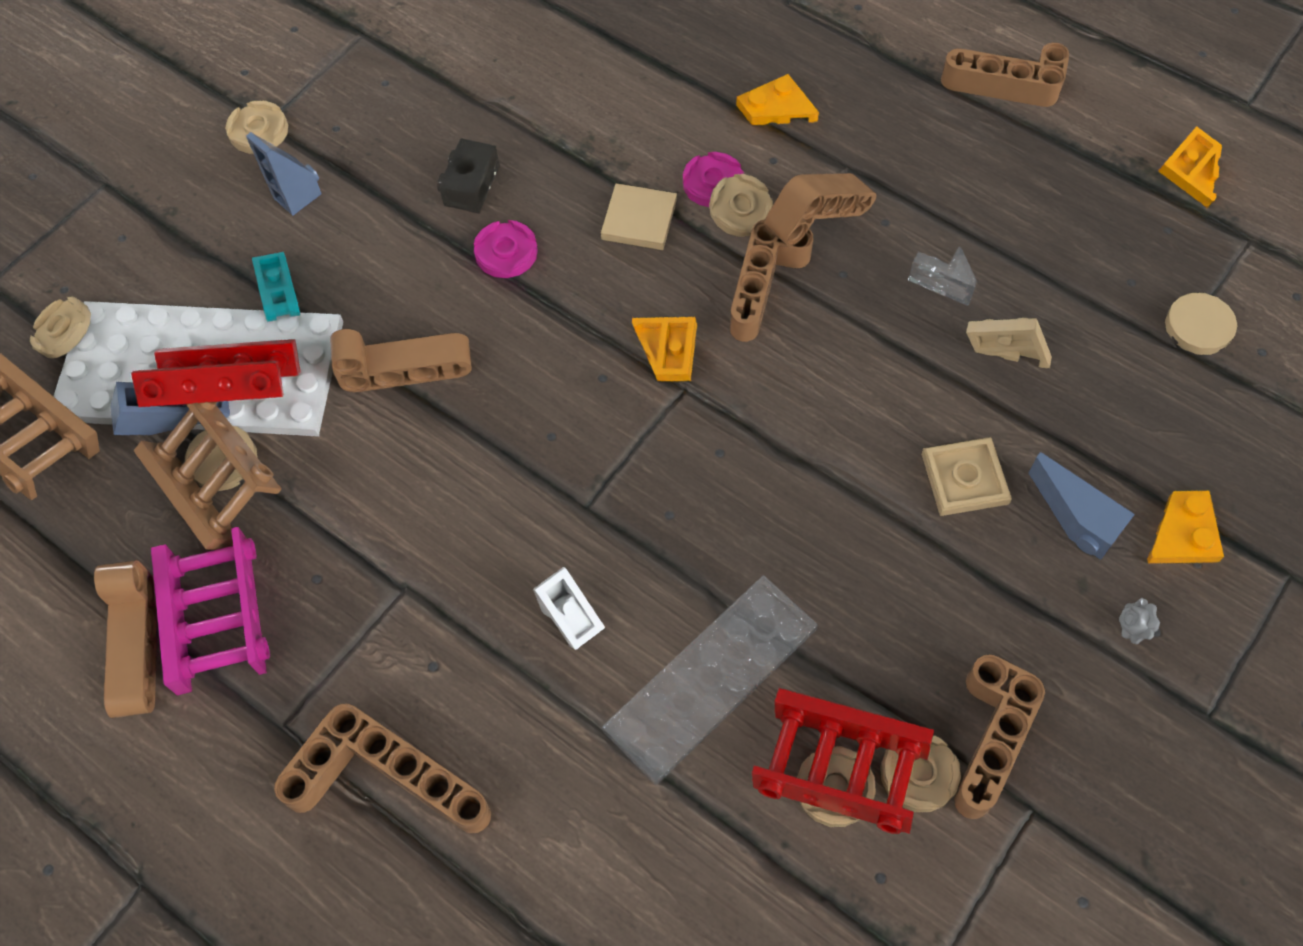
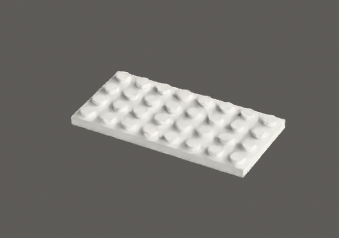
[53,301,343,436]

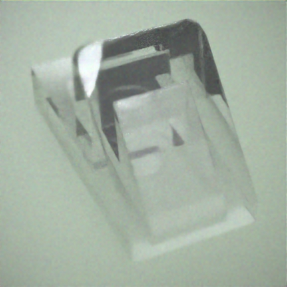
[908,247,977,306]

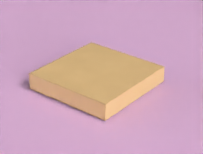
[601,183,677,250]
[921,437,1012,516]

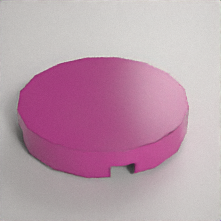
[682,152,744,207]
[474,220,538,278]

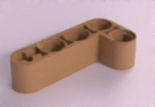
[941,43,1069,107]
[765,173,876,246]
[730,219,813,342]
[330,329,472,392]
[94,560,158,718]
[954,655,1045,819]

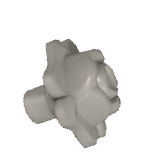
[1119,598,1160,644]

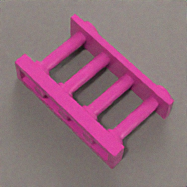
[151,527,270,696]

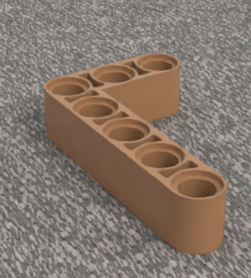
[274,704,491,833]

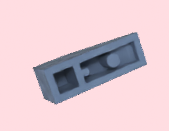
[246,132,322,215]
[110,382,230,435]
[1028,452,1135,560]

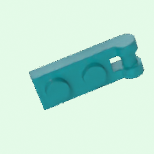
[252,252,300,322]

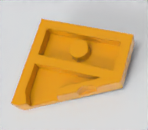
[736,74,819,125]
[1158,126,1222,208]
[632,317,697,381]
[1147,491,1224,563]

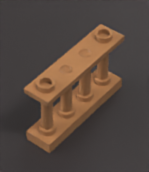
[0,353,100,501]
[134,402,281,550]

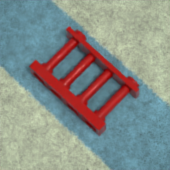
[131,339,301,407]
[752,688,934,834]

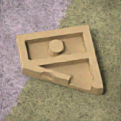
[966,318,1052,368]

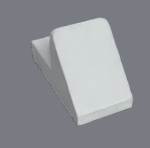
[533,567,605,650]

